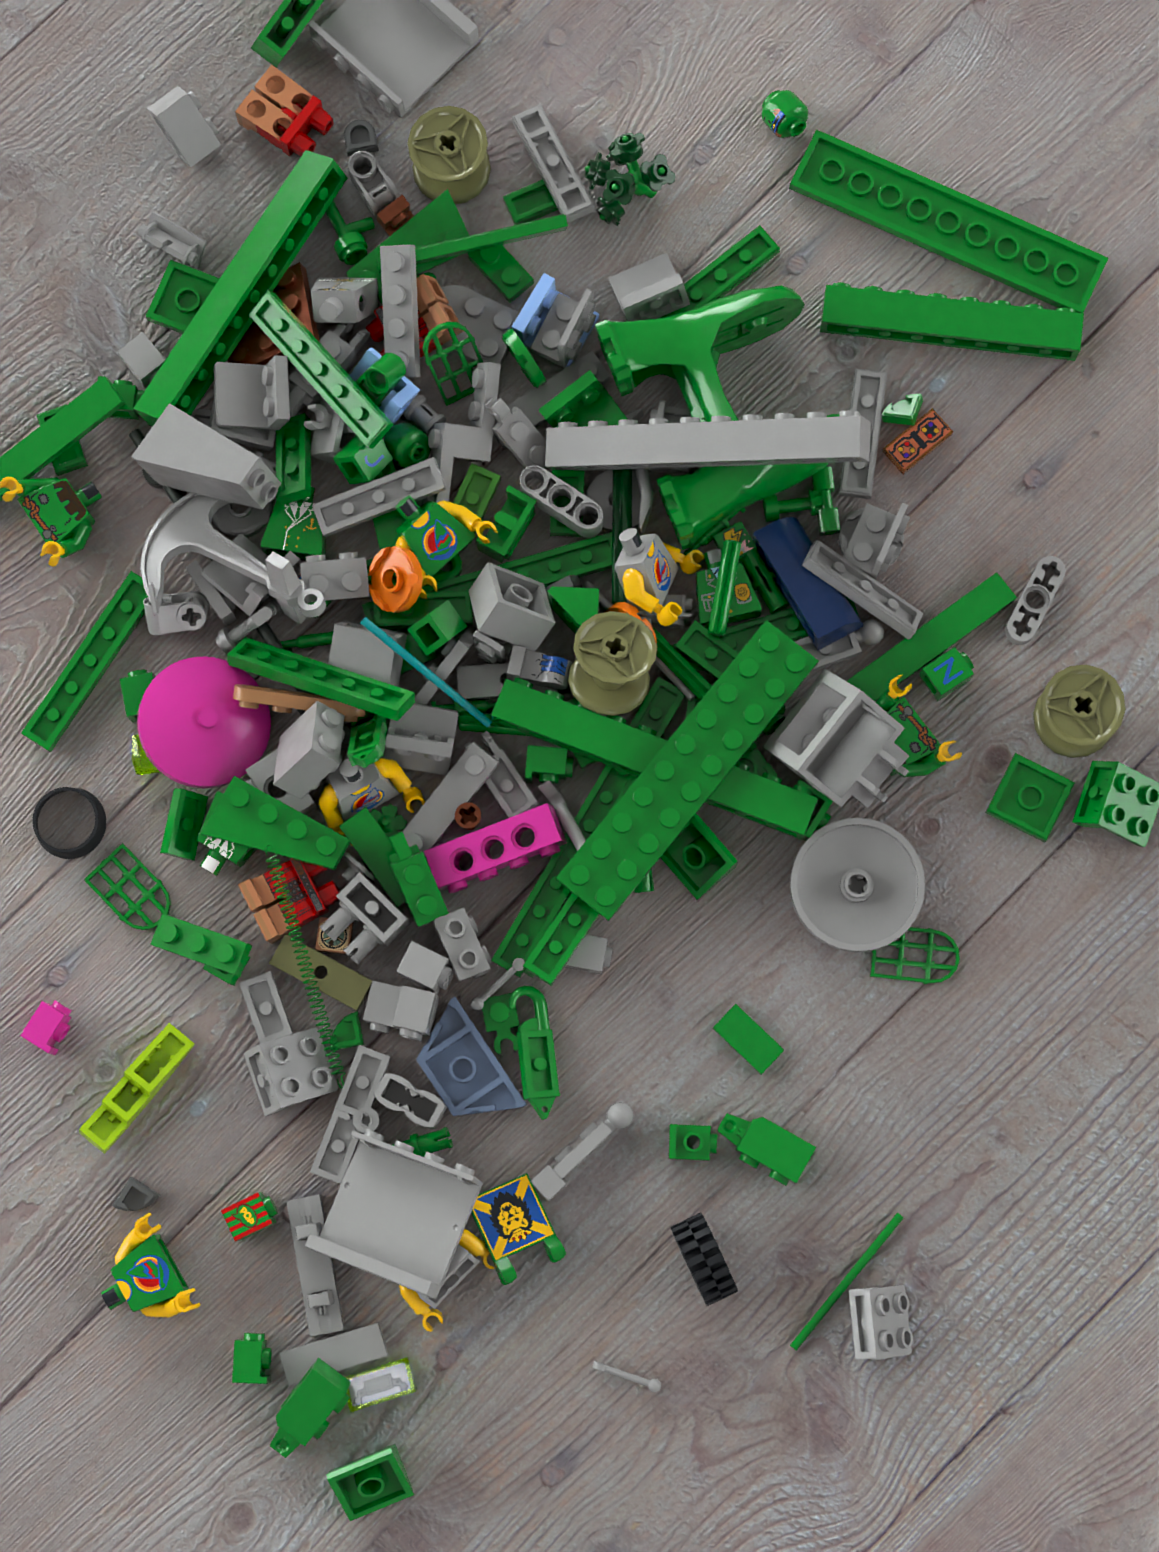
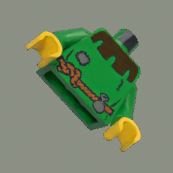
[0,477,102,567]
[875,675,962,777]

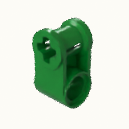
[355,353,406,408]

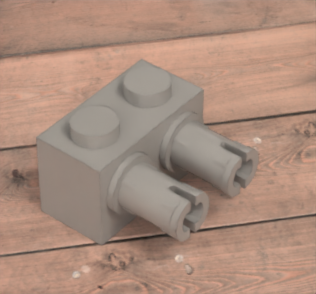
[319,872,410,965]

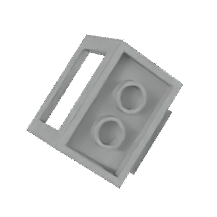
[763,669,909,808]

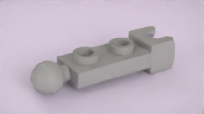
[794,620,884,672]
[530,1102,634,1201]

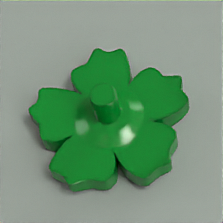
[370,804,407,840]

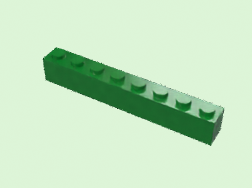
[820,282,1084,361]

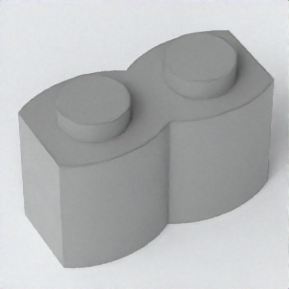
[374,1073,447,1129]

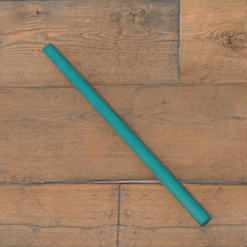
[361,617,492,727]

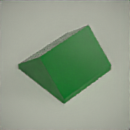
[547,586,600,634]
[661,814,738,900]
[326,1444,414,1521]

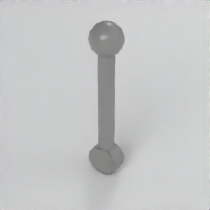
[471,958,525,1010]
[592,1361,661,1392]

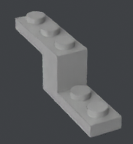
[421,362,501,506]

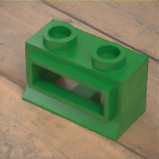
[476,485,537,563]

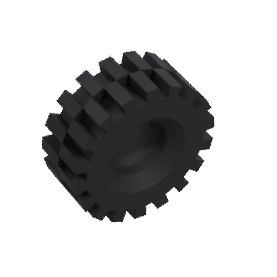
[670,1213,738,1306]

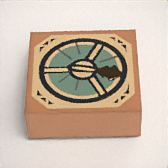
[315,917,354,955]

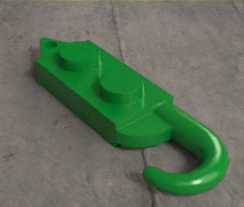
[347,711,387,768]
[509,986,560,1120]

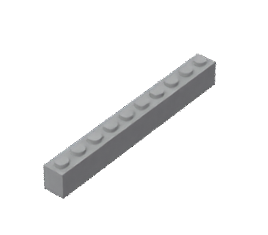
[545,411,871,471]

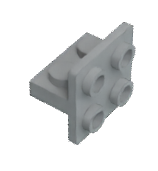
[384,704,458,775]
[849,1285,913,1360]

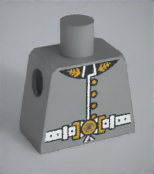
[311,278,379,323]

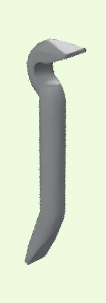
[625,409,654,533]
[538,781,586,851]

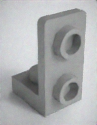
[472,630,513,664]

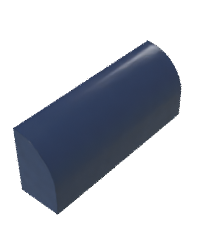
[753,517,863,651]

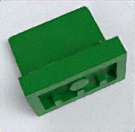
[539,370,628,428]
[1072,761,1159,847]

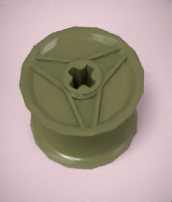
[407,106,491,205]
[568,611,657,716]
[1033,664,1126,758]

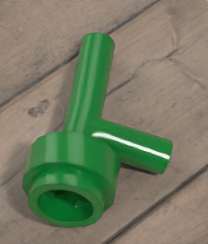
[326,200,375,265]

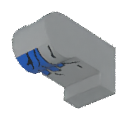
[507,645,572,690]

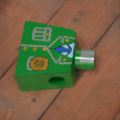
[696,549,762,629]

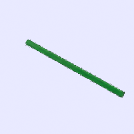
[790,1213,904,1351]

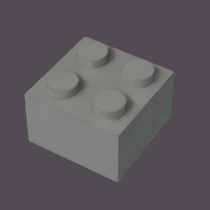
[468,562,555,651]

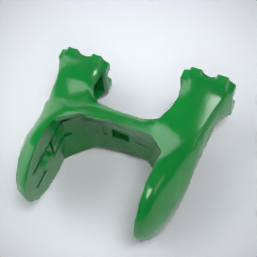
[595,285,839,550]

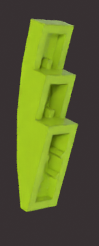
[79,1023,195,1154]

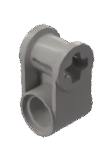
[348,151,400,217]
[143,591,209,635]

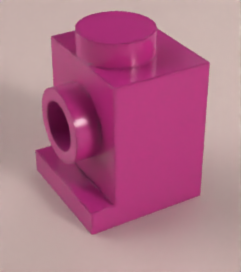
[20,1000,72,1055]

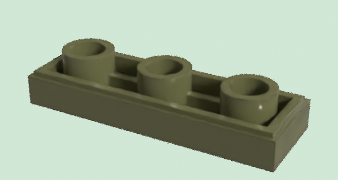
[269,934,372,1011]

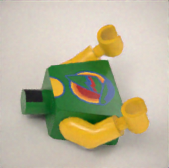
[395,495,498,598]
[101,1213,200,1318]

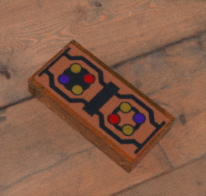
[882,408,953,475]

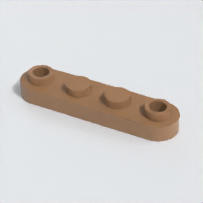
[233,684,365,722]

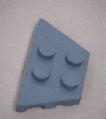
[416,997,527,1116]

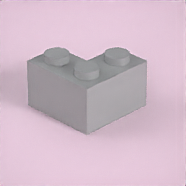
[363,980,440,1041]

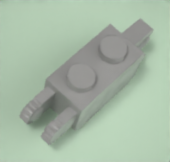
[288,323,370,417]

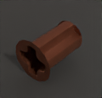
[455,802,481,830]

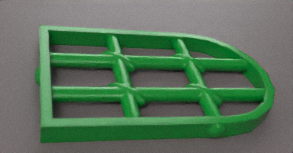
[423,322,483,406]
[84,843,171,930]
[870,927,960,984]

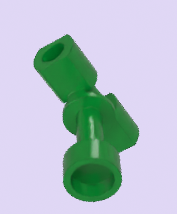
[763,466,841,536]

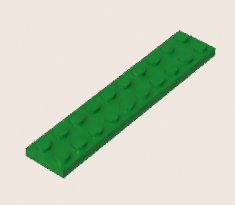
[789,129,1108,313]
[556,620,819,922]

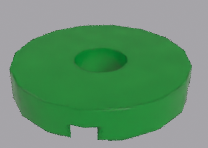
[502,328,547,388]

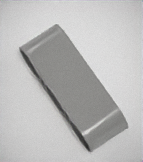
[520,465,603,538]

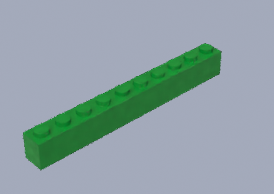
[133,150,348,427]
[491,678,818,840]

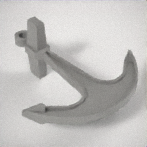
[141,493,326,624]

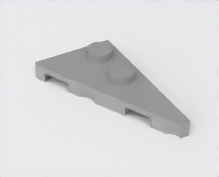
[414,625,480,705]

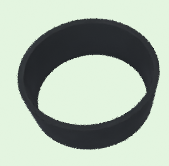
[33,787,106,859]

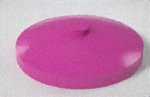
[137,656,271,789]

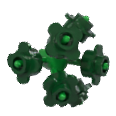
[585,133,676,226]

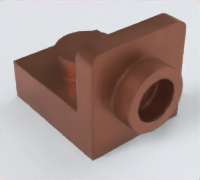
[377,195,414,236]

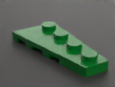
[346,189,470,302]
[200,776,351,870]

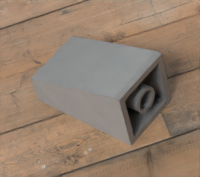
[131,403,281,510]

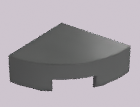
[112,1177,160,1211]

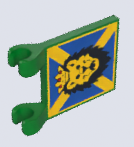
[471,1173,566,1285]

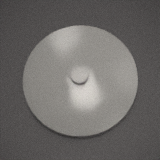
[790,818,925,952]

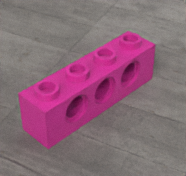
[424,803,567,894]

